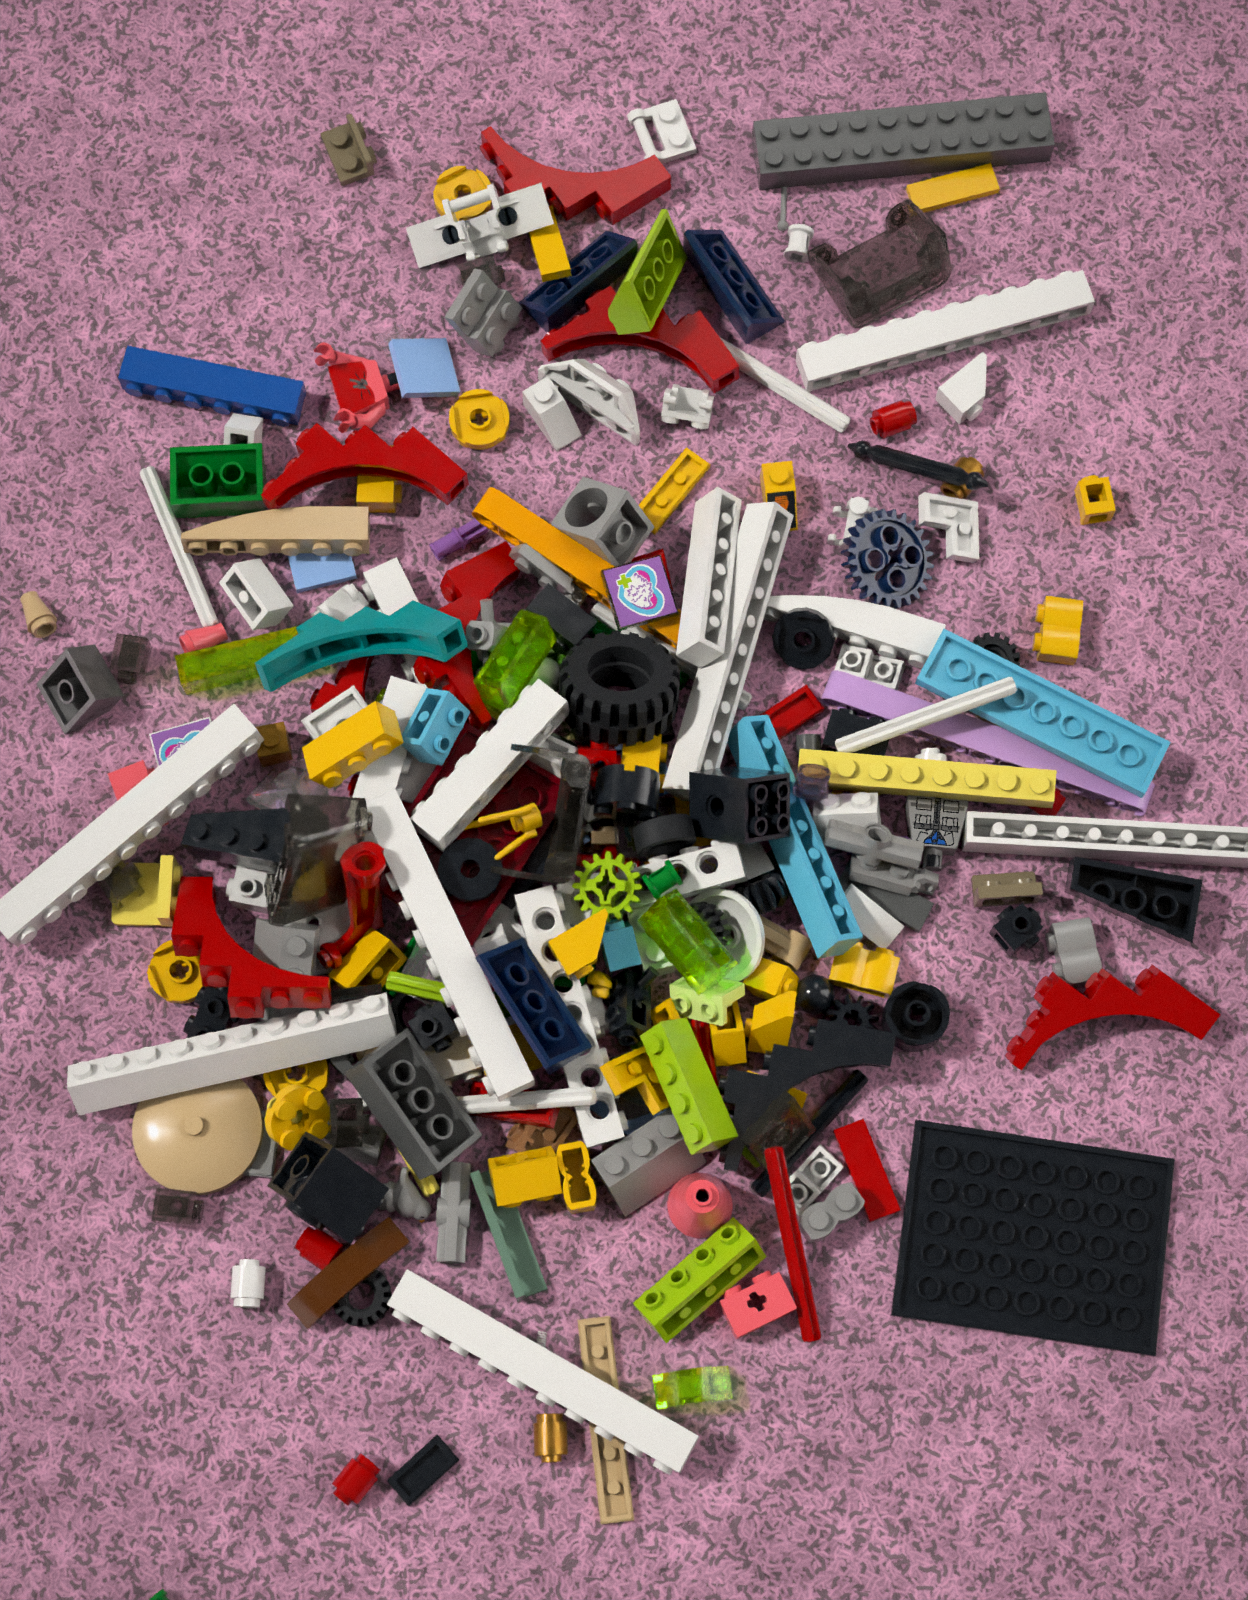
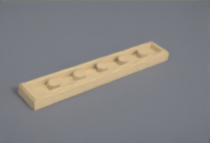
[577,1316,634,1524]

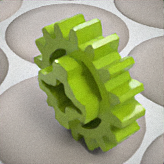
[572,851,644,923]

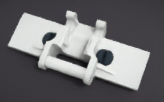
[406,183,554,268]

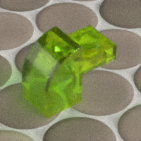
[652,1365,733,1409]

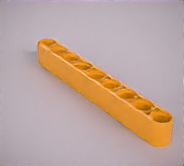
[471,487,681,649]

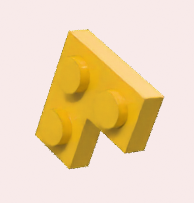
[600,1046,670,1115]

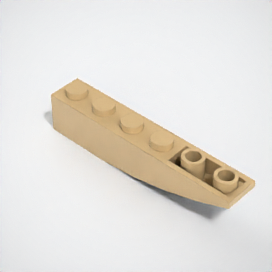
[181,506,370,556]

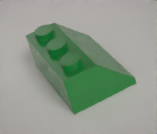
[170,443,268,518]

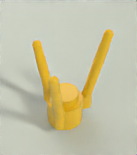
[464,803,543,861]

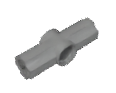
[823,819,924,869]
[436,1162,471,1264]

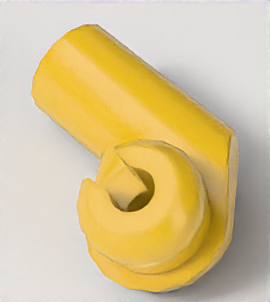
[587,971,612,999]

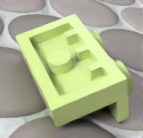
[669,972,745,1026]

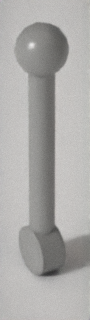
[777,187,789,231]

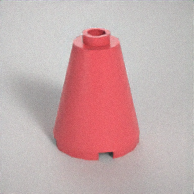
[667,1173,733,1238]

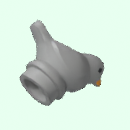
[379,1167,431,1223]

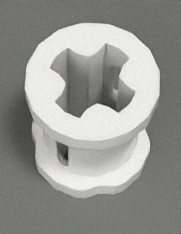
[784,224,814,263]

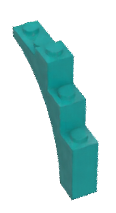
[255,600,468,692]

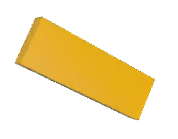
[906,163,1000,215]
[528,206,572,282]
[639,447,711,535]

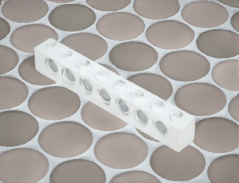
[491,840,748,943]
[514,885,629,1149]

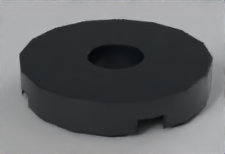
[772,607,835,669]
[438,838,503,902]

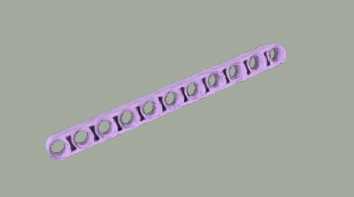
[821,670,1155,816]

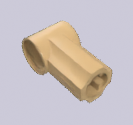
[759,915,812,972]

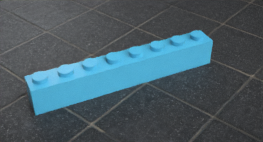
[727,715,863,959]

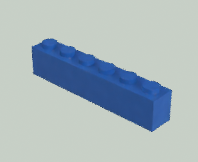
[118,345,307,427]

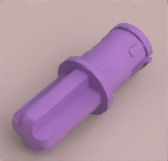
[429,519,489,561]

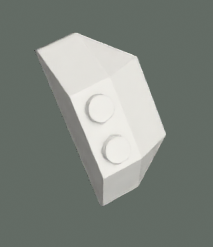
[538,359,640,446]

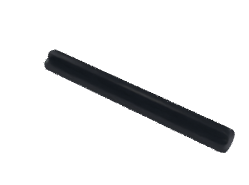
[751,1069,868,1197]

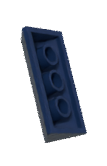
[683,229,785,345]
[518,230,638,333]
[475,937,592,1075]

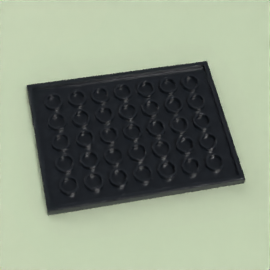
[891,1120,1175,1356]

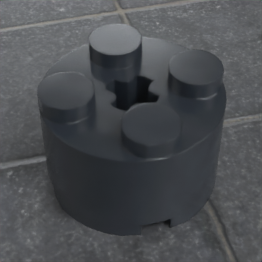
[593,764,660,827]
[881,981,950,1052]

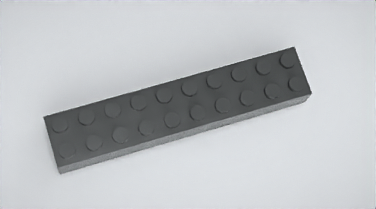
[752,92,1055,190]

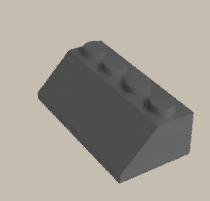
[344,1028,482,1180]

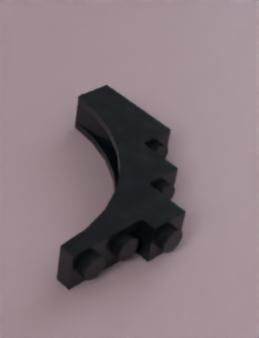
[718,1019,896,1173]

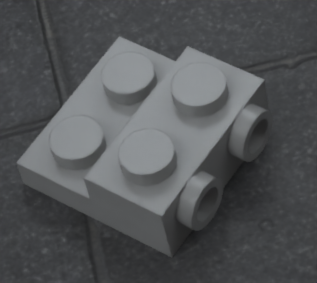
[444,268,522,357]

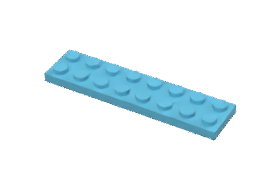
[915,629,1171,798]

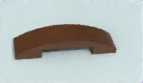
[287,1217,411,1330]

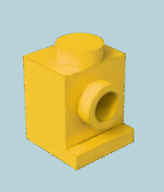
[1074,475,1116,525]

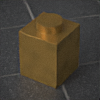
[255,721,293,767]

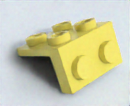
[111,855,183,927]

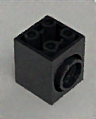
[689,766,790,844]
[267,1132,389,1244]

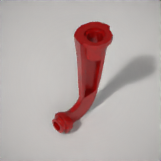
[317,841,386,969]

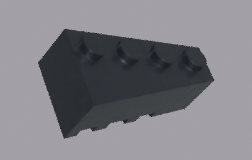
[181,806,329,879]
[1064,857,1202,946]

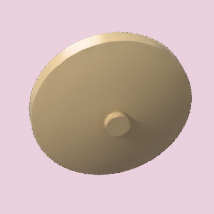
[132,1079,264,1195]

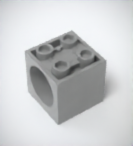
[551,477,654,568]

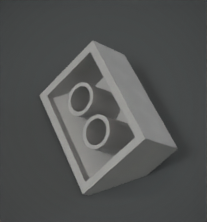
[253,918,321,1020]
[590,1108,707,1217]

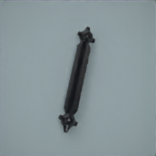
[848,440,989,490]

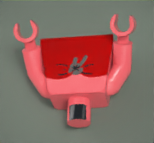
[314,342,400,433]

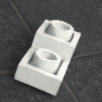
[835,644,905,691]
[844,883,905,949]
[790,1144,845,1217]

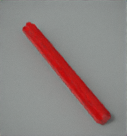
[764,1146,822,1342]

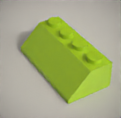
[608,209,687,335]

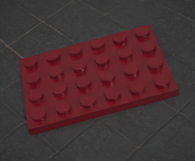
[379,722,574,948]

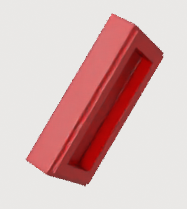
[760,684,824,741]

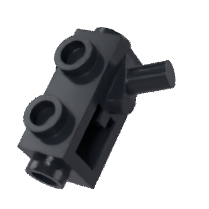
[605,966,659,1046]
[183,986,239,1038]

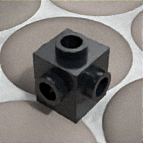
[989,903,1043,957]
[408,1001,460,1053]

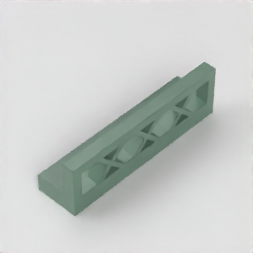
[470,1170,548,1301]

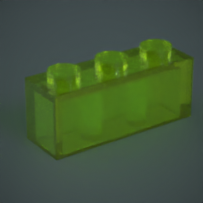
[473,609,557,710]
[637,889,738,995]

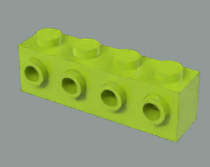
[640,1017,738,1155]
[633,1217,767,1343]

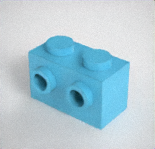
[401,688,470,766]

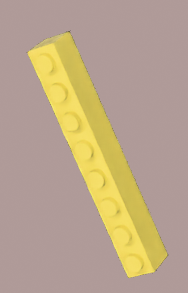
[797,749,1057,808]

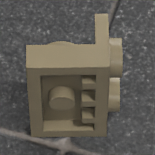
[320,113,377,186]
[971,871,1043,908]

